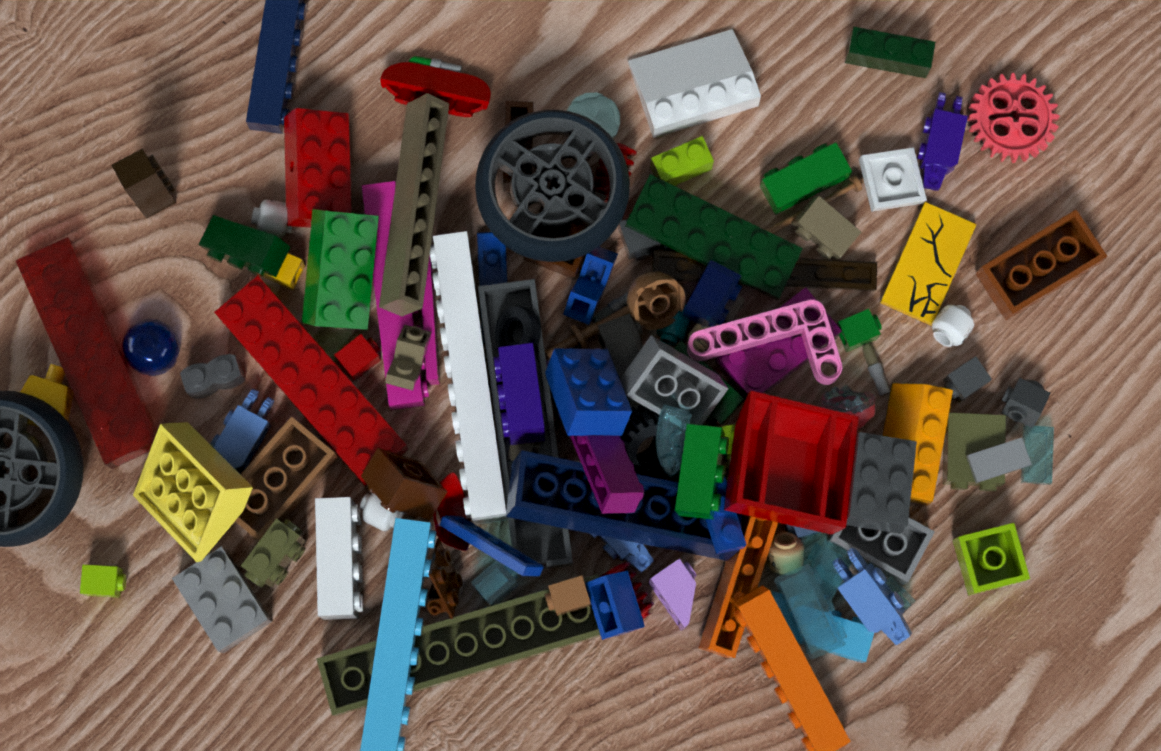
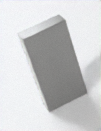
[966,437,1032,483]

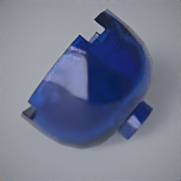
[122,319,181,376]

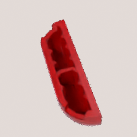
[380,62,491,117]

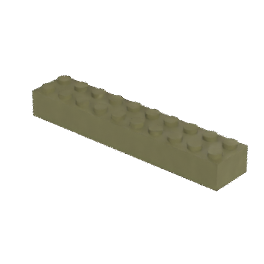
[317,574,601,717]

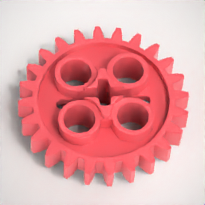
[967,73,1060,163]

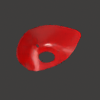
[433,472,470,551]

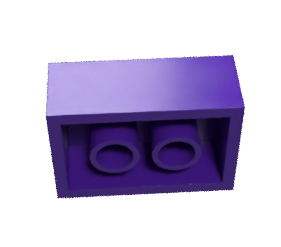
[494,343,545,445]

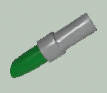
[408,56,462,73]

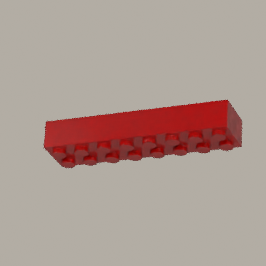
[214,276,409,487]

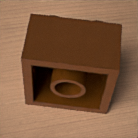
[361,448,448,520]

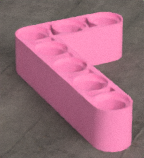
[687,300,842,385]

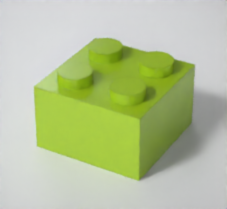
[952,523,1030,596]

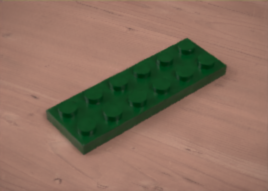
[625,174,803,300]

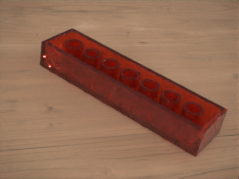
[15,237,158,469]

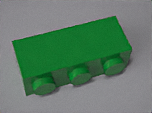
[760,142,852,215]
[675,424,729,520]

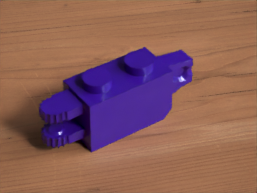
[917,92,968,191]

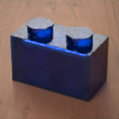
[682,260,743,328]

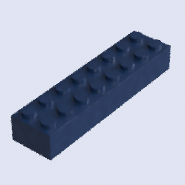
[506,450,742,561]

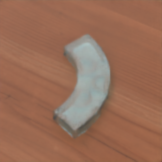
[656,405,692,483]

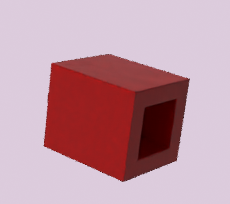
[334,334,381,382]

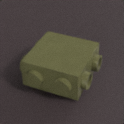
[241,518,306,588]

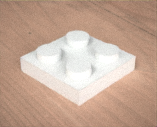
[859,147,927,212]

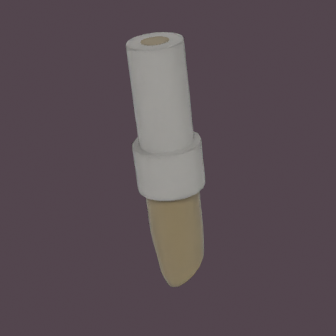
[863,343,890,396]

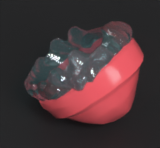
[821,385,876,431]

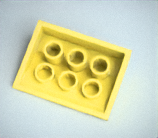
[133,422,253,562]

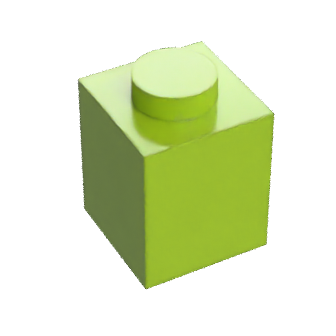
[80,564,126,598]

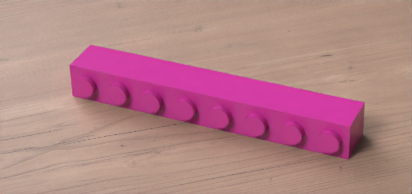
[362,181,429,410]

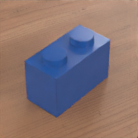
[585,571,645,640]

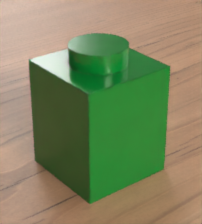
[837,309,882,353]

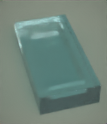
[1021,425,1054,485]

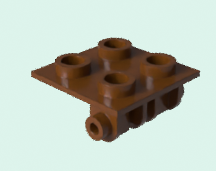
[427,538,463,619]

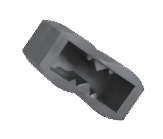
[180,354,246,399]

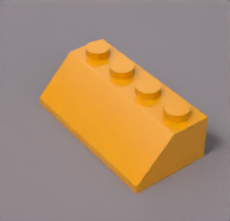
[882,383,953,506]

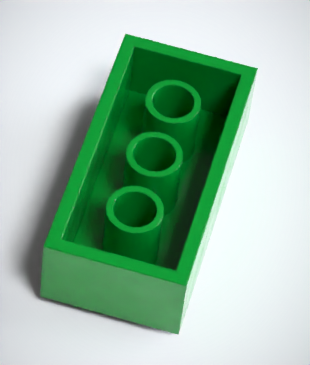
[302,209,379,330]

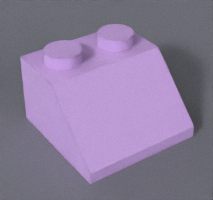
[648,559,697,631]

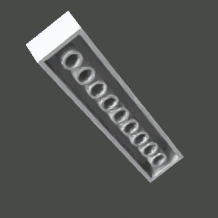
[430,231,508,525]

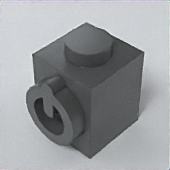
[1001,378,1051,428]

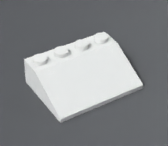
[628,29,761,138]

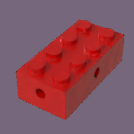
[284,108,351,228]

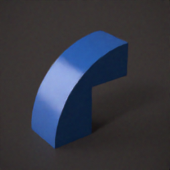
[563,246,618,325]

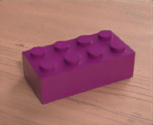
[715,287,842,400]

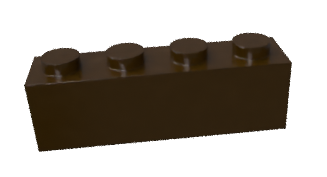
[111,149,176,219]

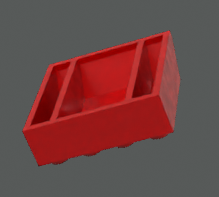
[724,391,859,535]

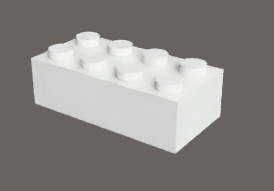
[315,497,364,620]

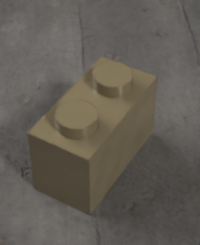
[791,196,861,259]

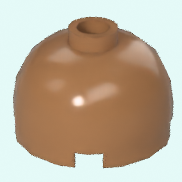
[627,271,686,330]

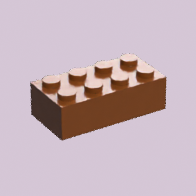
[975,210,1108,321]

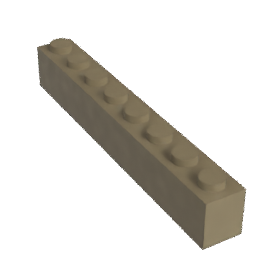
[379,93,449,316]

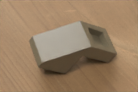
[385,325,432,391]

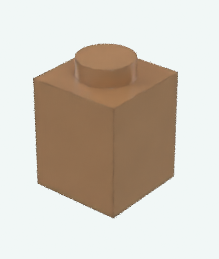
[544,575,591,616]

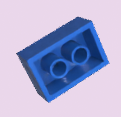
[545,348,632,436]

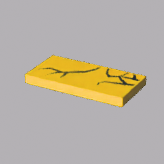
[880,202,977,326]

